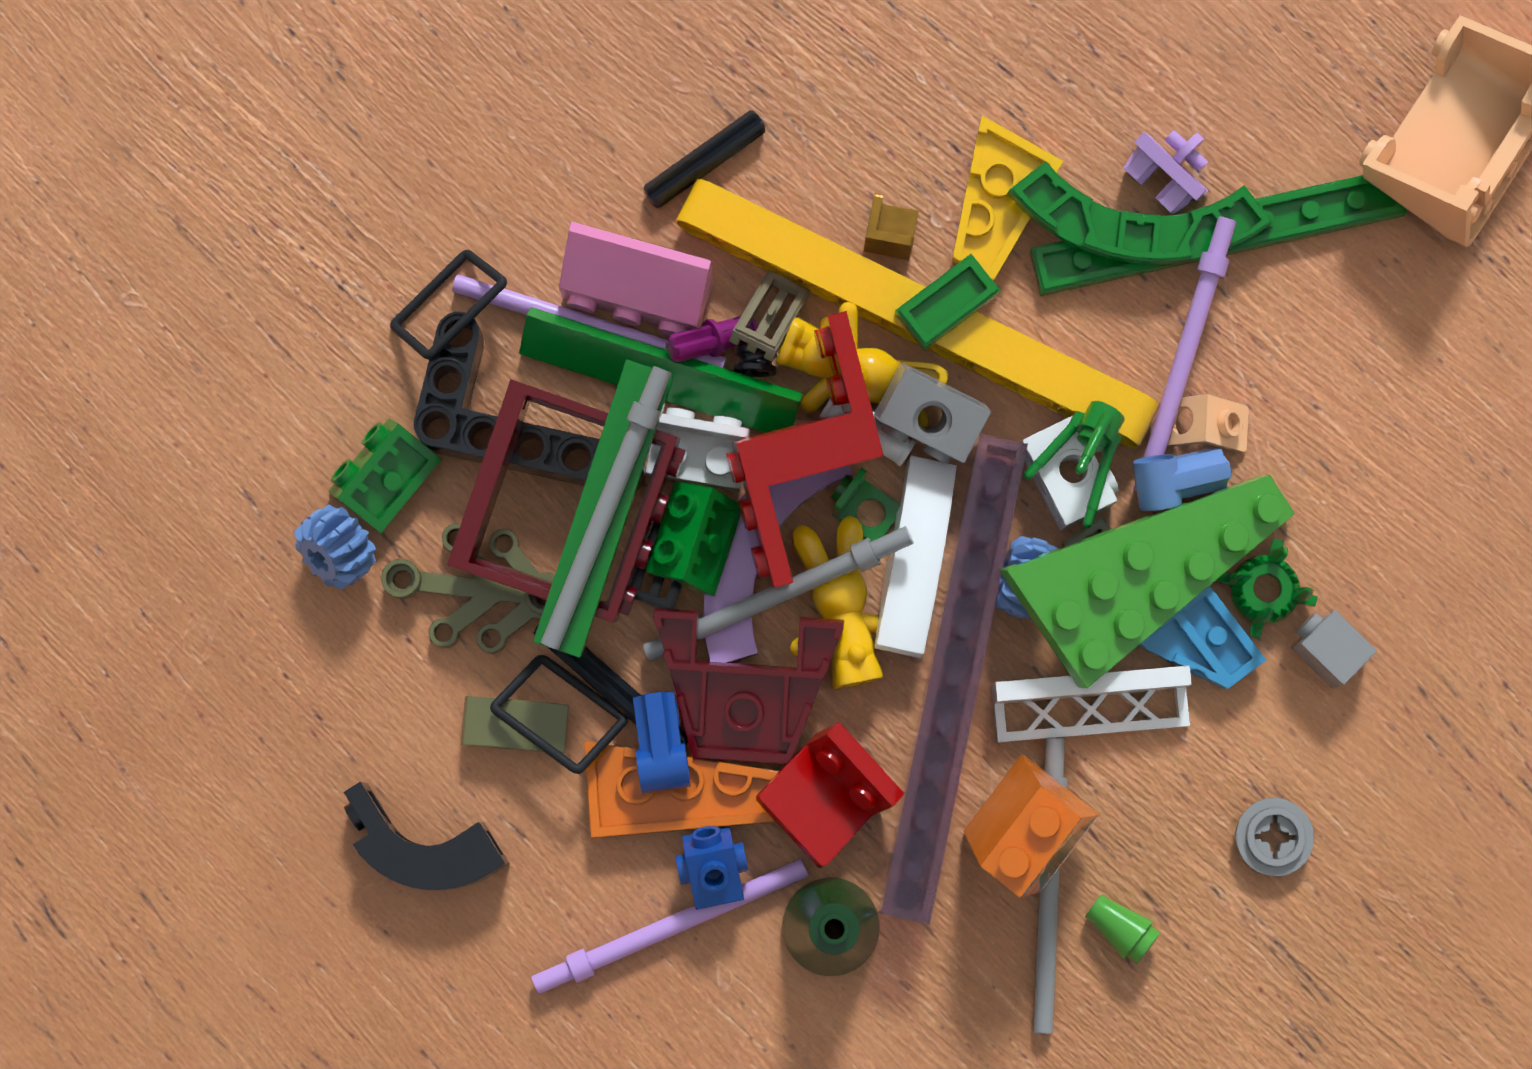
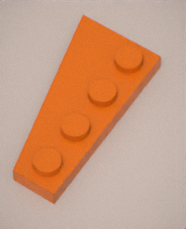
[584,740,779,839]

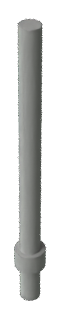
[540,365,672,650]
[643,526,914,662]
[1033,738,1068,1034]

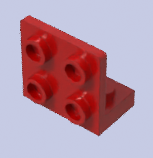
[756,722,905,868]

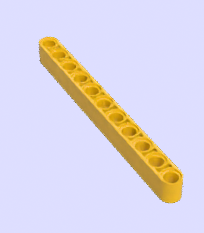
[675,179,1159,449]

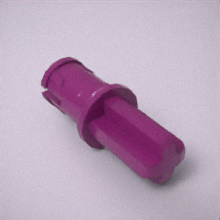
[666,316,758,362]

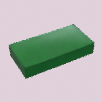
[895,254,1001,351]

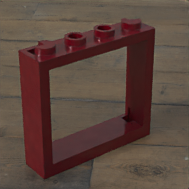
[447,379,686,623]

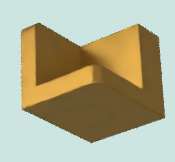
[863,193,919,260]

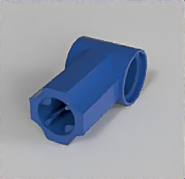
[633,692,691,793]

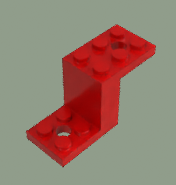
[726,311,884,588]

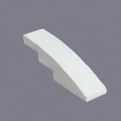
[874,455,957,658]

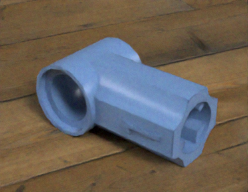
[1133,447,1232,511]

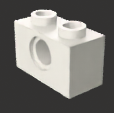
[1018,415,1119,532]

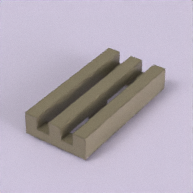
[729,270,811,362]

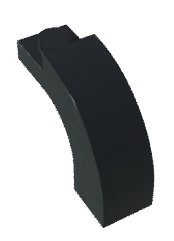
[344,782,510,890]

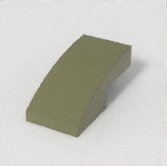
[460,696,569,753]

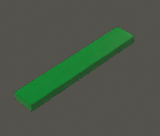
[519,307,803,433]
[533,359,674,658]

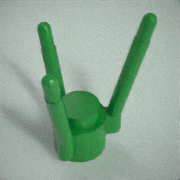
[1024,401,1125,528]

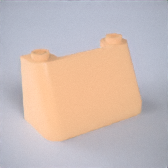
[1359,15,1532,247]

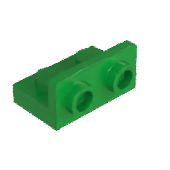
[329,419,442,533]
[646,482,741,597]

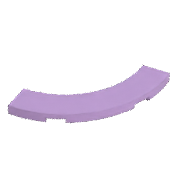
[704,465,853,663]

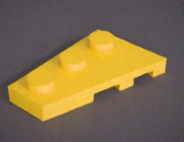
[951,116,1063,281]

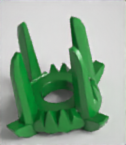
[1216,538,1318,639]

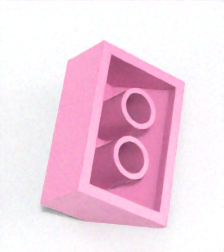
[559,222,713,336]

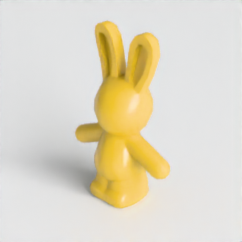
[776,302,948,427]
[790,516,883,690]

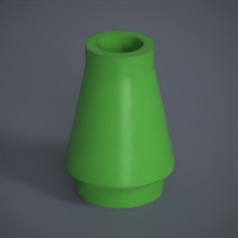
[1085,894,1161,964]

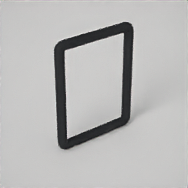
[390,250,507,360]
[490,655,628,774]

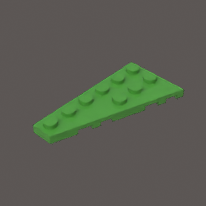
[999,475,1295,688]

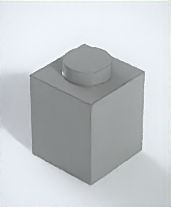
[1291,610,1377,688]

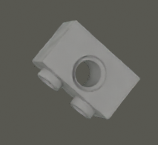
[874,362,991,464]

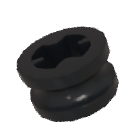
[734,345,777,377]

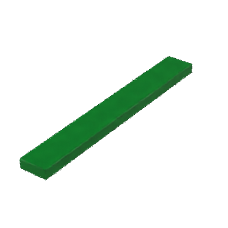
[1030,175,1407,296]

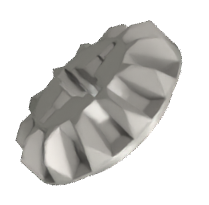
[1234,798,1314,876]

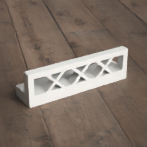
[991,665,1192,743]

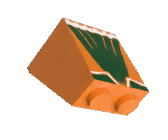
[963,754,1100,898]

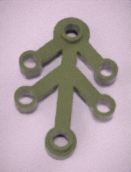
[381,524,555,654]

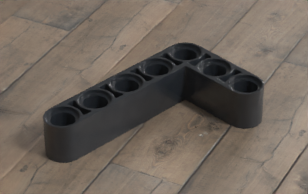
[414,312,646,492]

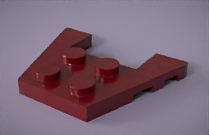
[653,608,844,764]

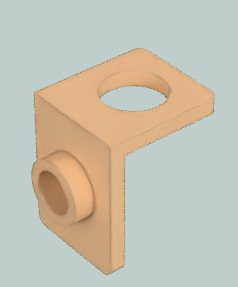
[1167,394,1249,453]

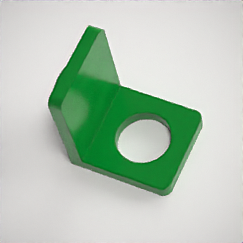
[831,467,900,541]

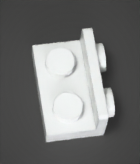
[646,408,750,492]

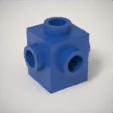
[675,826,749,910]

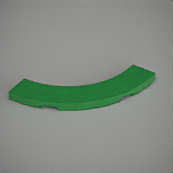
[1007,161,1274,265]

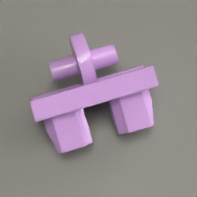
[1124,130,1209,215]

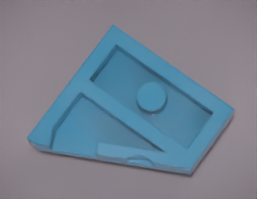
[1138,586,1266,690]

